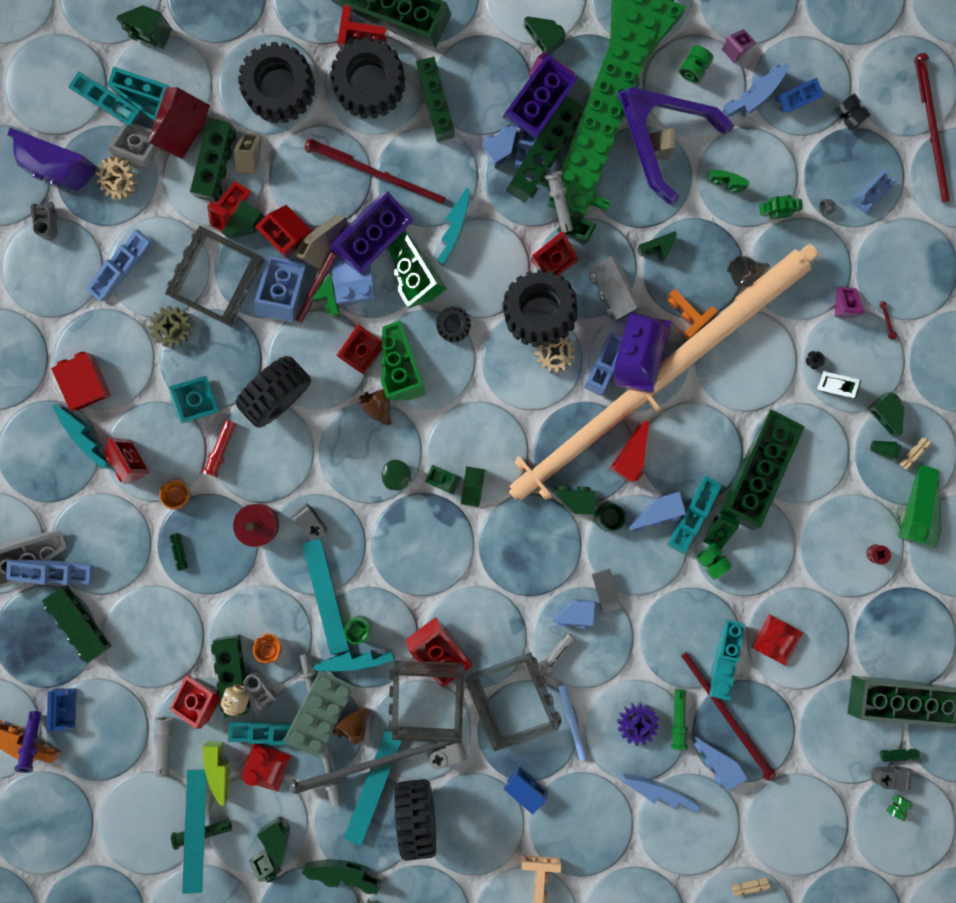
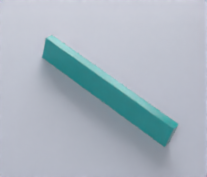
[302,538,350,655]
[343,729,403,846]
[182,769,207,894]

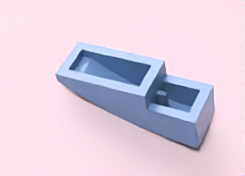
[584,332,622,396]

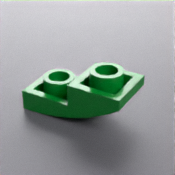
[707,169,749,193]

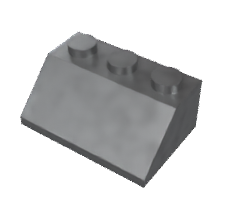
[588,254,640,322]

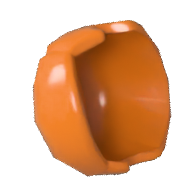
[253,633,283,664]

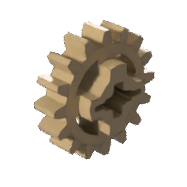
[96,156,138,199]
[534,336,576,373]

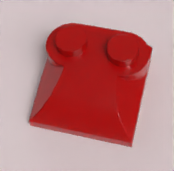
[751,614,804,666]
[169,675,219,729]
[241,744,292,792]

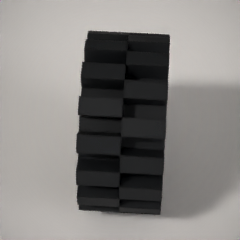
[436,306,471,342]

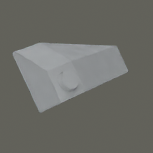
[0,530,67,589]

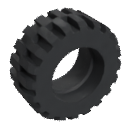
[330,38,405,119]
[238,42,315,123]
[503,270,578,348]
[236,356,311,428]
[394,779,437,861]

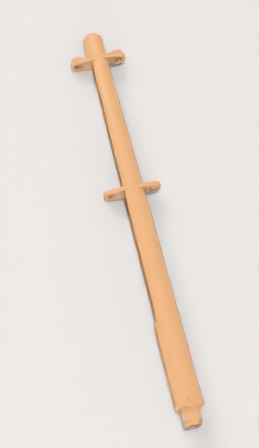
[509,244,819,500]

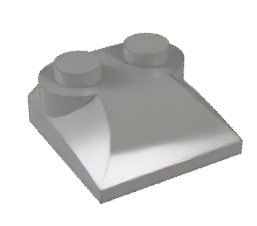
[108,122,156,168]

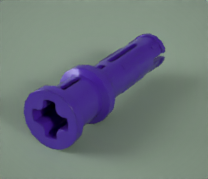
[14,711,42,773]

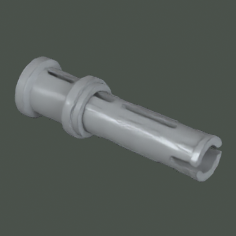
[545,171,573,233]
[529,632,576,687]
[154,716,173,778]

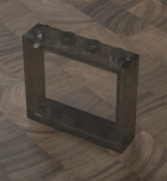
[165,225,265,327]
[464,652,562,751]
[388,661,465,743]

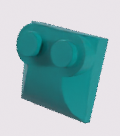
[168,376,219,424]

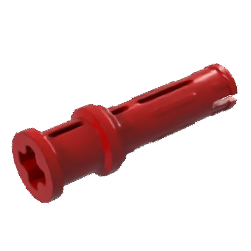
[201,419,237,478]

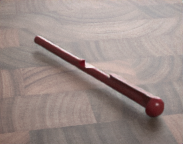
[914,53,950,203]
[304,139,446,204]
[681,652,776,781]

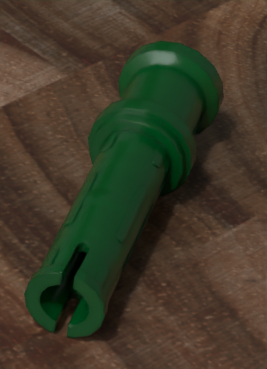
[171,819,232,850]

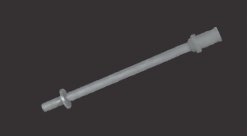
[299,654,342,807]

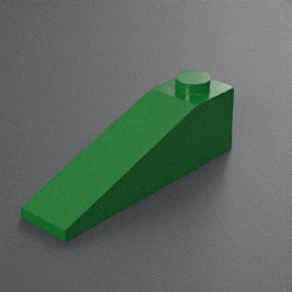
[389,230,447,308]
[381,320,426,401]
[898,464,942,548]

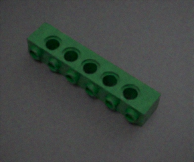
[506,95,583,203]

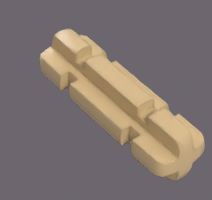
[899,438,931,470]
[731,878,770,897]

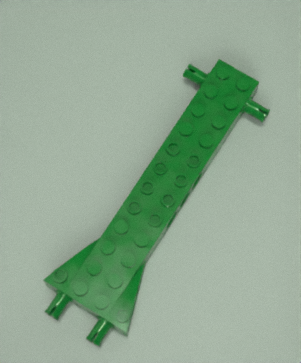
[537,0,686,219]

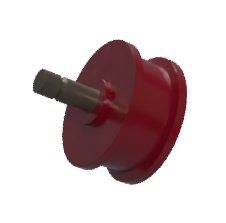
[233,504,279,547]

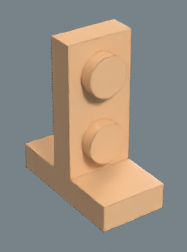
[521,855,561,903]

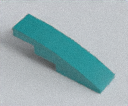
[68,71,141,127]
[437,187,470,267]
[52,404,111,469]
[667,475,722,554]
[313,649,395,671]
[228,721,292,745]

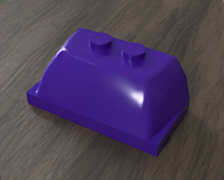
[502,54,578,139]
[7,128,97,191]
[614,312,672,394]

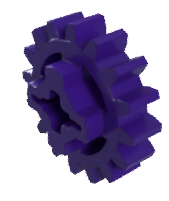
[617,702,660,746]

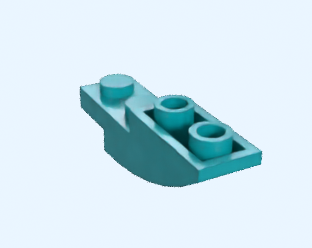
[709,619,745,701]

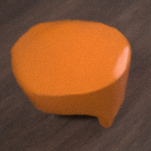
[159,478,191,510]

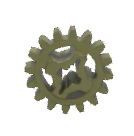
[149,306,193,348]

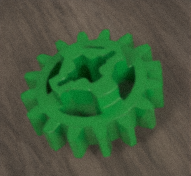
[759,195,803,220]

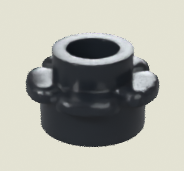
[806,351,825,370]

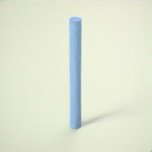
[558,684,587,760]

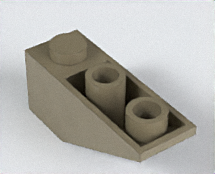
[294,215,347,270]

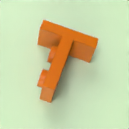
[666,289,718,340]

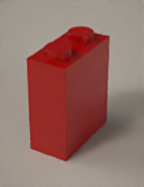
[51,351,111,411]

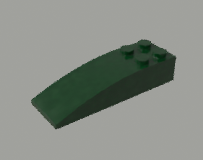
[331,0,452,48]
[719,409,805,531]
[847,675,956,727]

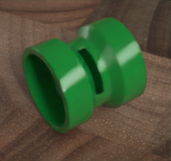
[886,794,913,822]

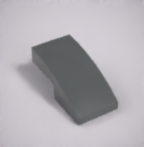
[592,569,621,614]

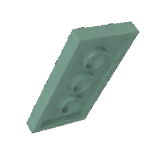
[283,670,355,758]

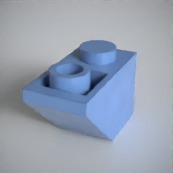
[482,125,517,168]
[553,599,595,629]

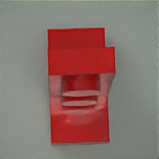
[337,5,388,51]
[207,181,251,233]

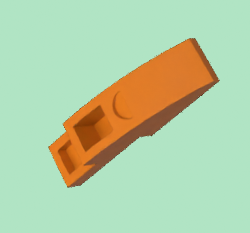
[0,720,61,763]

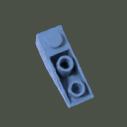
[627,492,686,532]
[693,735,747,791]

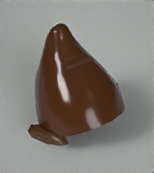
[359,389,392,425]
[333,707,370,745]

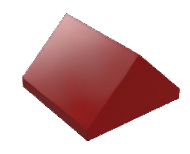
[531,231,579,276]
[336,324,382,375]

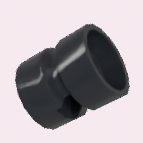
[834,93,871,131]

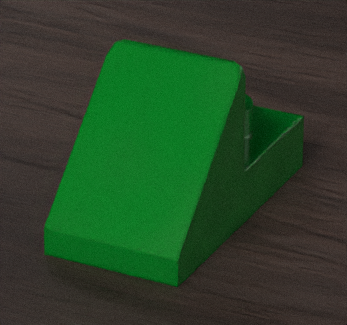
[312,276,341,318]

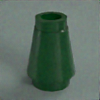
[870,440,902,460]

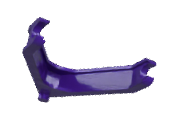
[617,87,734,204]

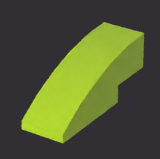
[203,742,230,806]

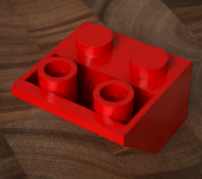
[255,205,313,259]

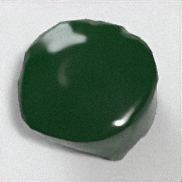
[381,460,411,490]
[594,501,627,533]

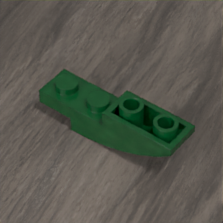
[302,859,381,895]

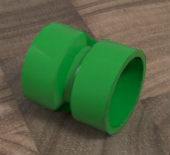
[679,45,714,84]
[696,543,732,580]
[344,615,372,644]

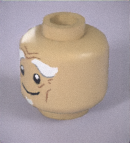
[221,684,250,716]

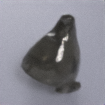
[727,255,770,287]

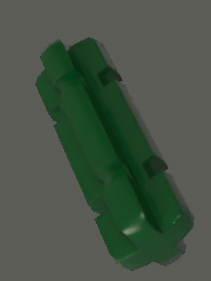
[169,533,188,571]
[880,749,920,762]

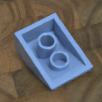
[330,250,377,307]
[254,256,306,322]

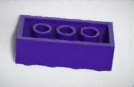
[329,191,414,274]

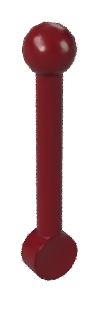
[879,301,897,340]

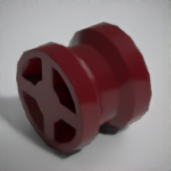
[866,544,891,564]

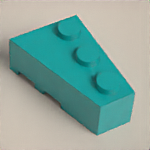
[107,66,170,122]

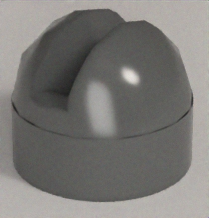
[819,199,836,215]

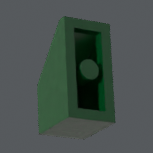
[523,16,566,54]
[222,200,265,239]
[867,392,904,437]
[461,466,485,507]
[257,816,290,867]

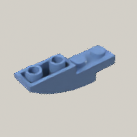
[722,63,789,118]

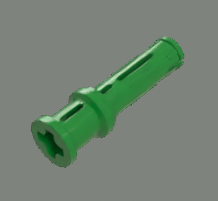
[671,689,688,750]

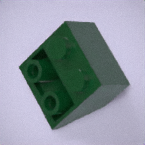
[116,5,172,50]
[553,486,596,515]

